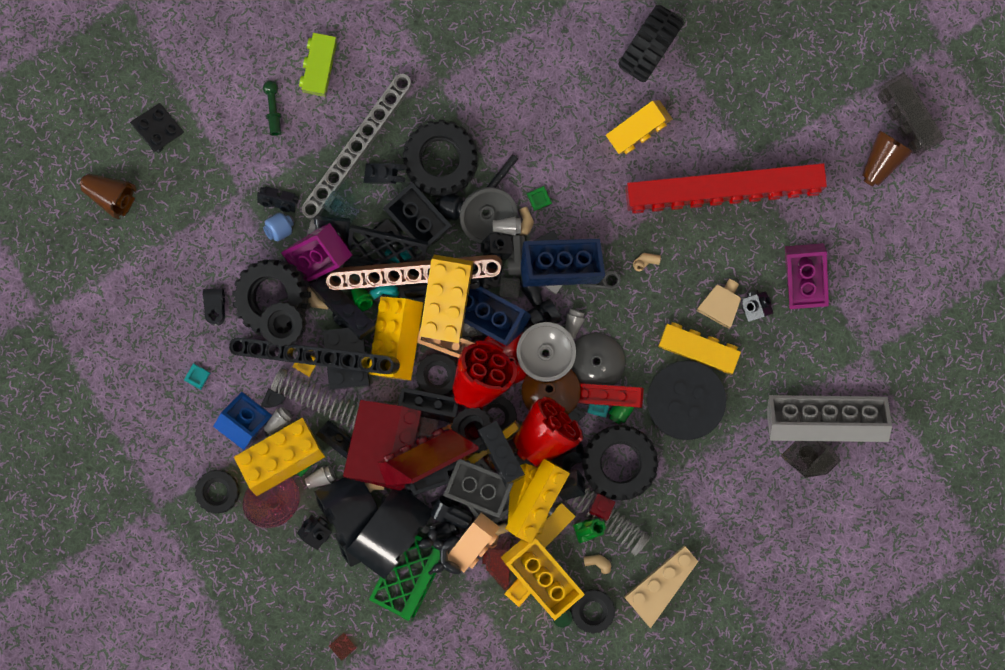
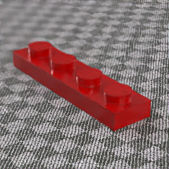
[578,383,644,408]

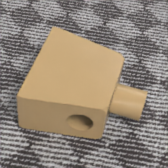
[696,279,741,329]

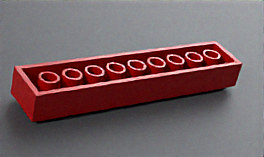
[625,163,827,214]

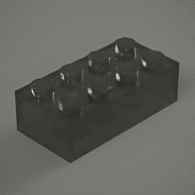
[877,72,945,157]

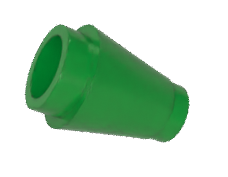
[350,288,373,311]

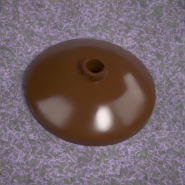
[522,369,581,415]

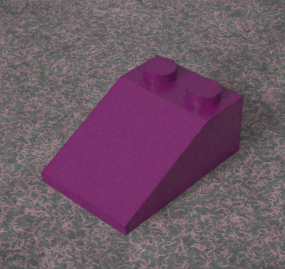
[281,223,352,282]
[785,243,829,309]

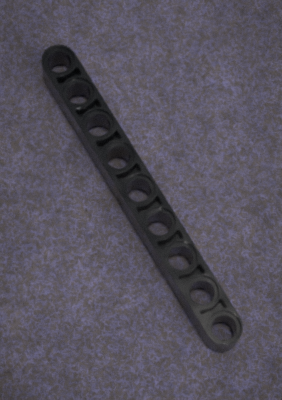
[229,338,400,374]

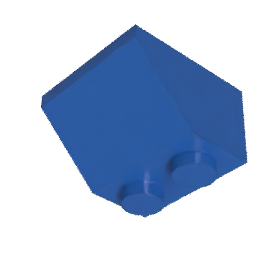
[213,392,272,450]

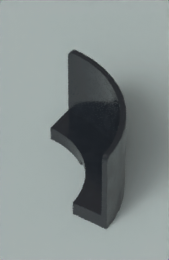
[314,477,378,567]
[347,489,432,579]

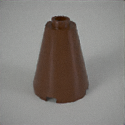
[862,131,912,187]
[80,174,137,219]

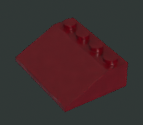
[343,400,421,491]
[377,428,479,485]

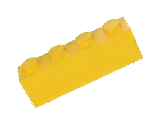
[658,322,741,375]
[505,459,570,544]

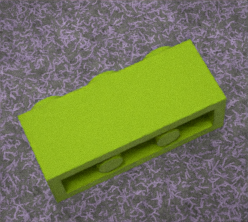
[299,33,337,97]

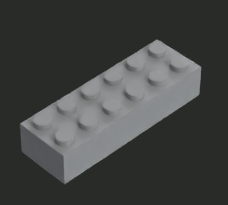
[767,395,892,442]

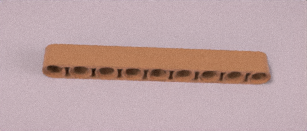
[326,255,502,290]

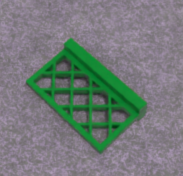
[369,535,440,622]

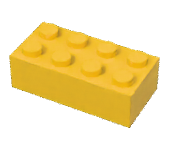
[420,254,474,343]
[368,297,423,381]
[234,418,325,496]
[501,537,585,621]

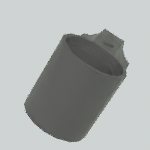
[508,235,525,275]

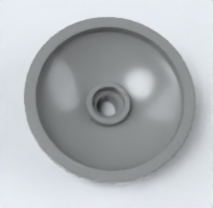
[517,322,576,382]

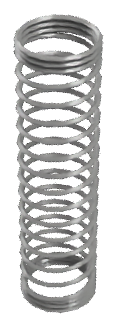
[271,368,358,430]
[569,483,651,556]

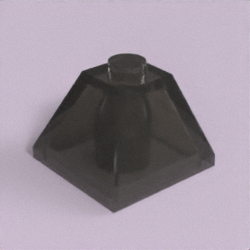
[781,441,841,478]

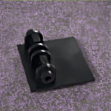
[130,103,184,153]

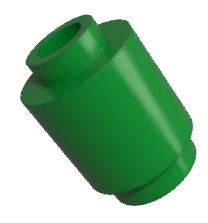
[608,406,634,425]

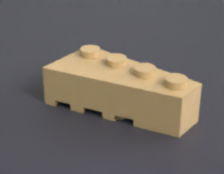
[624,546,698,628]

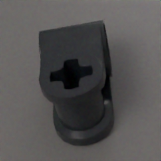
[202,288,225,326]

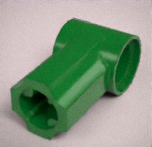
[573,519,606,543]

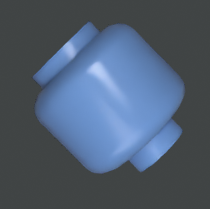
[263,213,294,242]

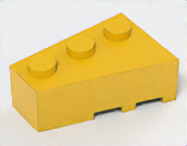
[606,100,673,155]

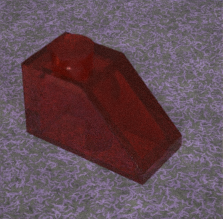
[482,548,509,590]

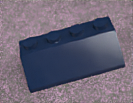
[520,238,605,287]
[464,287,531,346]

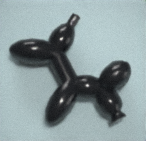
[418,526,461,575]

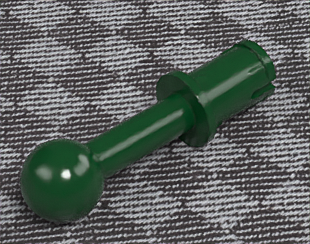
[263,80,282,136]

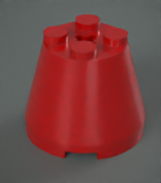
[453,341,517,409]
[513,397,583,468]

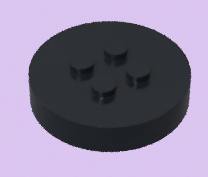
[647,361,726,440]

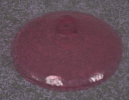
[243,478,300,528]

